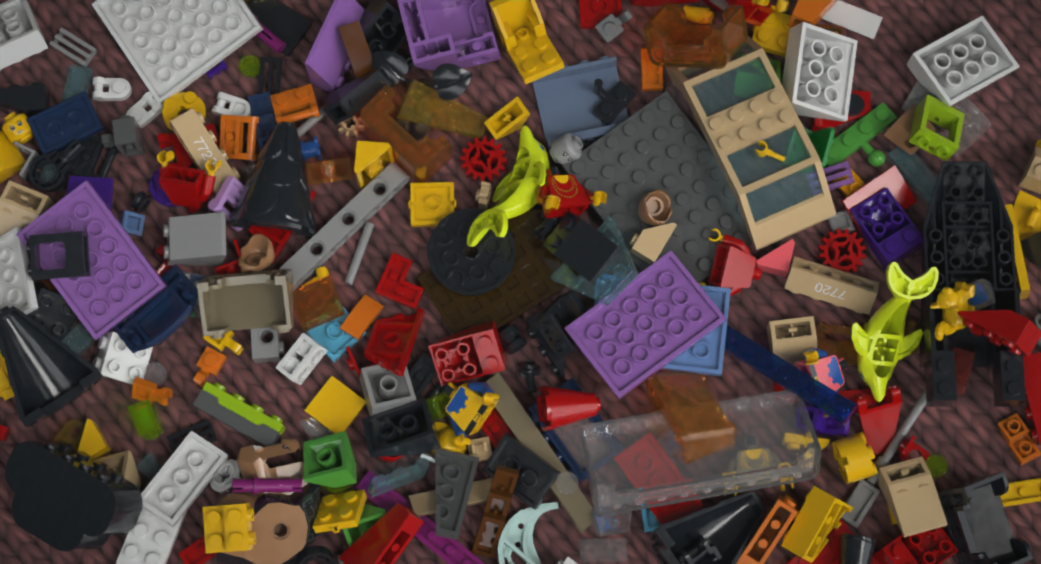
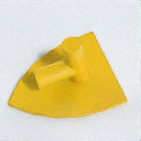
[1013,190,1041,243]

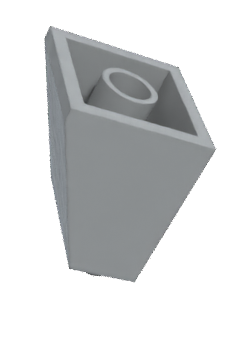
[163,212,226,266]

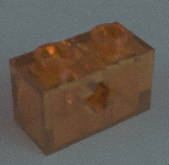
[306,157,353,186]

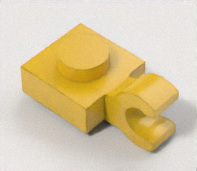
[203,331,244,356]

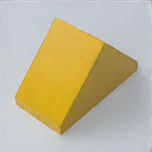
[484,96,530,140]
[78,419,111,460]

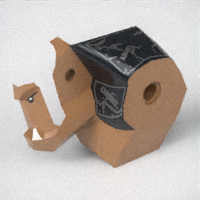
[215,439,321,564]

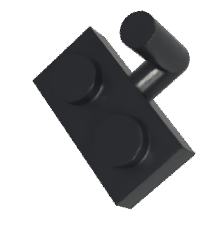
[592,79,636,126]

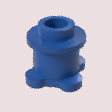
[300,136,322,161]

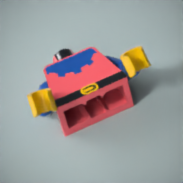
[794,348,848,417]

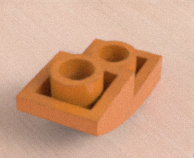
[997,413,1041,466]

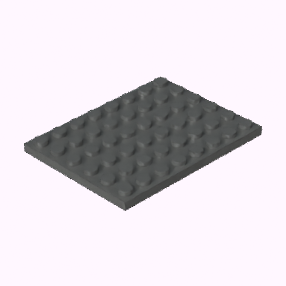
[562,91,763,283]

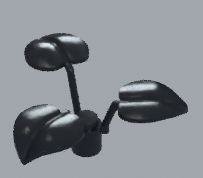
[372,50,472,145]

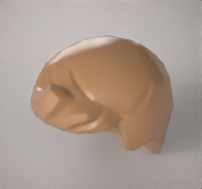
[638,189,672,226]
[238,234,275,273]

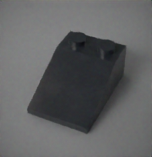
[360,0,407,56]
[542,211,621,284]
[362,398,441,457]

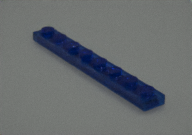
[724,325,857,425]

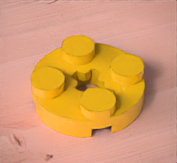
[162,91,206,130]

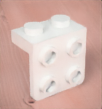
[92,332,153,385]

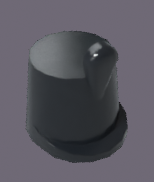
[839,533,877,564]

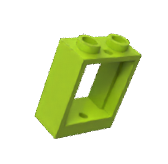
[909,94,965,161]

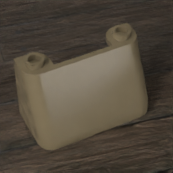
[197,269,294,339]

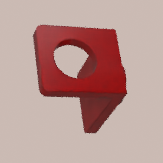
[215,239,241,275]
[346,346,377,378]
[896,435,930,462]

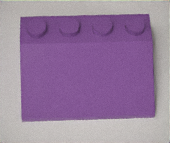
[305,0,365,93]

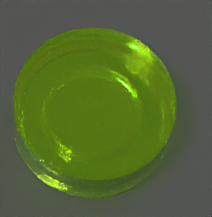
[239,55,260,78]
[925,455,948,478]

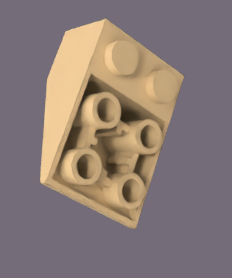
[0,180,55,257]
[878,456,947,537]

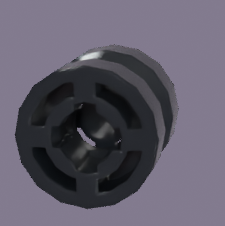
[499,324,528,355]

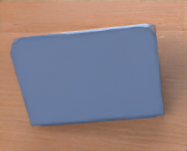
[118,210,145,237]

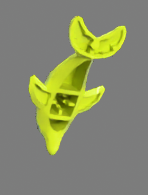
[467,126,550,247]
[851,262,939,402]

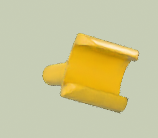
[755,141,786,162]
[301,266,330,290]

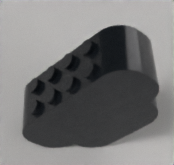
[5,441,142,551]

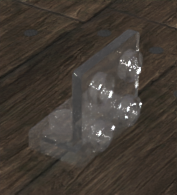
[931,97,992,158]

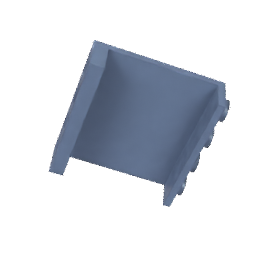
[532,56,629,153]

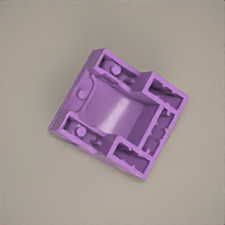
[397,0,501,70]

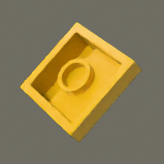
[202,503,256,553]

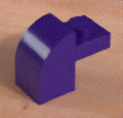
[795,406,851,437]

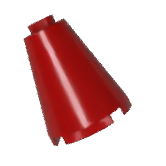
[537,386,601,431]

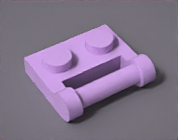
[208,175,245,231]

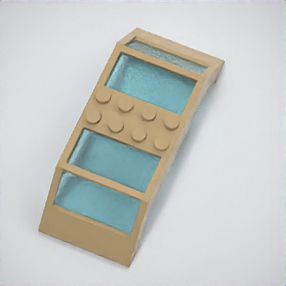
[664,31,836,251]

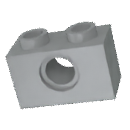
[251,327,285,363]

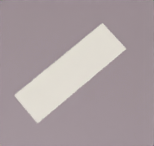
[822,0,883,39]

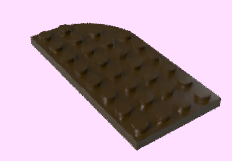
[417,209,583,334]

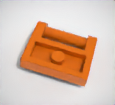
[270,84,320,125]
[219,115,259,160]

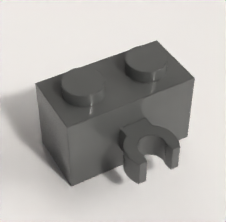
[101,115,145,158]

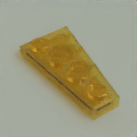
[397,79,489,139]

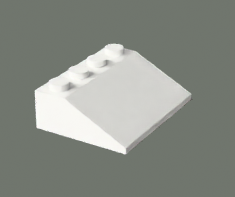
[0,0,48,71]
[906,15,1020,107]
[782,22,858,122]

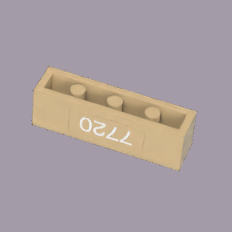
[170,108,240,197]
[784,256,879,315]

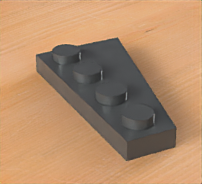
[435,448,479,540]

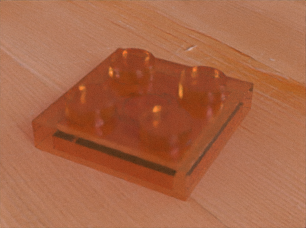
[293,275,346,332]

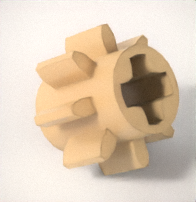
[338,115,364,139]

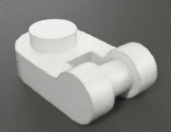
[92,77,132,101]
[126,91,164,128]
[211,92,252,117]

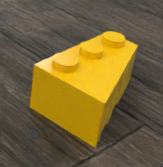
[781,486,854,563]

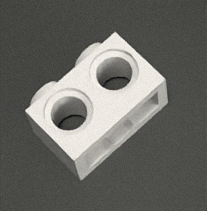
[275,333,328,385]

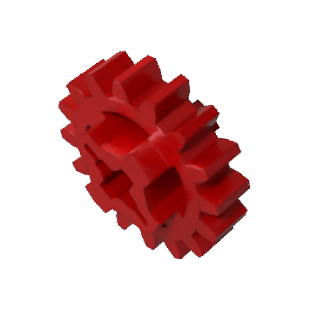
[460,136,507,183]
[818,228,867,273]

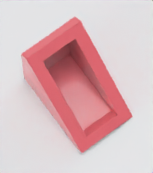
[755,239,795,277]

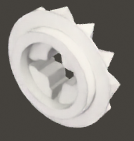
[210,459,241,494]

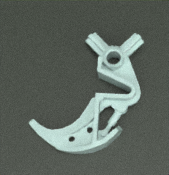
[498,502,559,564]

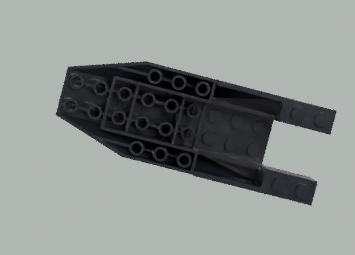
[919,161,1026,407]

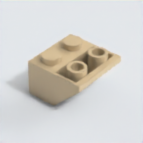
[766,316,817,370]

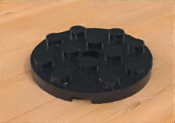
[427,209,516,296]

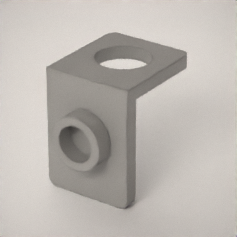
[13,141,40,182]

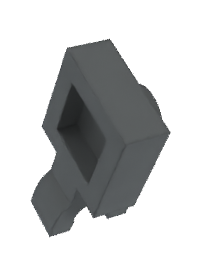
[594,8,633,43]

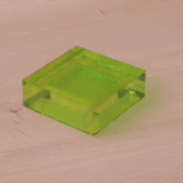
[427,391,450,420]

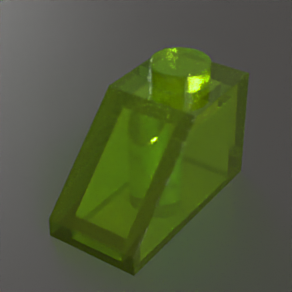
[127,399,164,440]

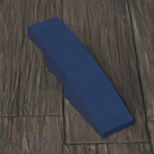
[248,92,277,152]

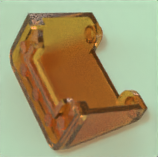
[645,371,737,464]

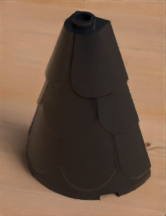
[229,122,317,237]
[0,306,103,427]
[650,491,767,564]

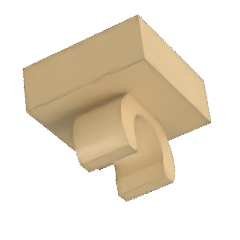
[467,437,492,462]

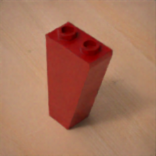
[339,503,424,564]

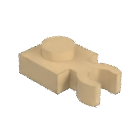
[475,181,492,210]

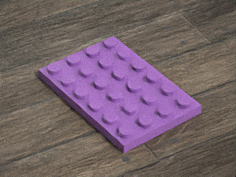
[16,180,167,340]
[564,251,726,400]

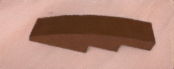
[338,20,388,110]
[471,465,519,559]

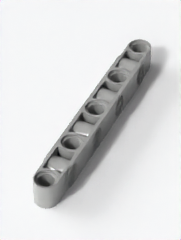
[279,162,410,292]

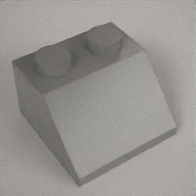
[359,365,416,416]

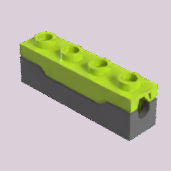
[193,382,286,447]

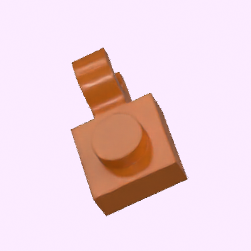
[193,346,227,388]
[132,377,173,406]

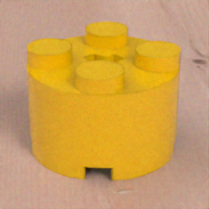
[832,432,878,484]

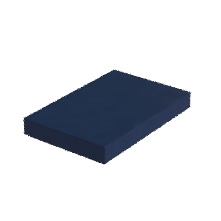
[27,91,105,154]

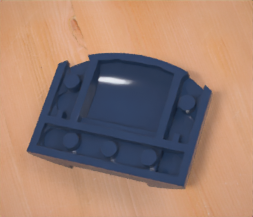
[114,264,198,353]

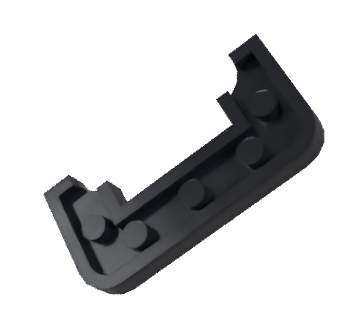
[938,471,1033,564]

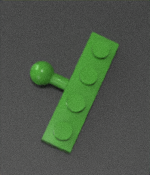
[826,102,897,167]

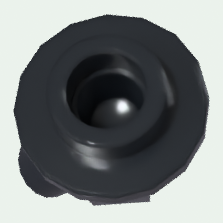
[518,361,540,393]

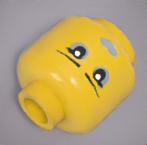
[2,112,34,144]

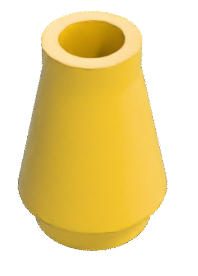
[681,5,714,28]

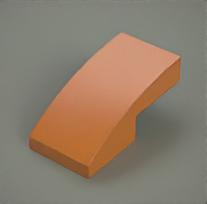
[340,295,384,341]

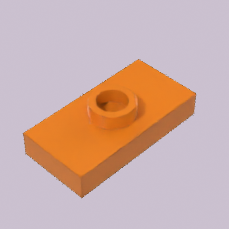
[640,48,663,91]

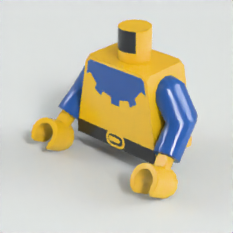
[443,381,500,451]

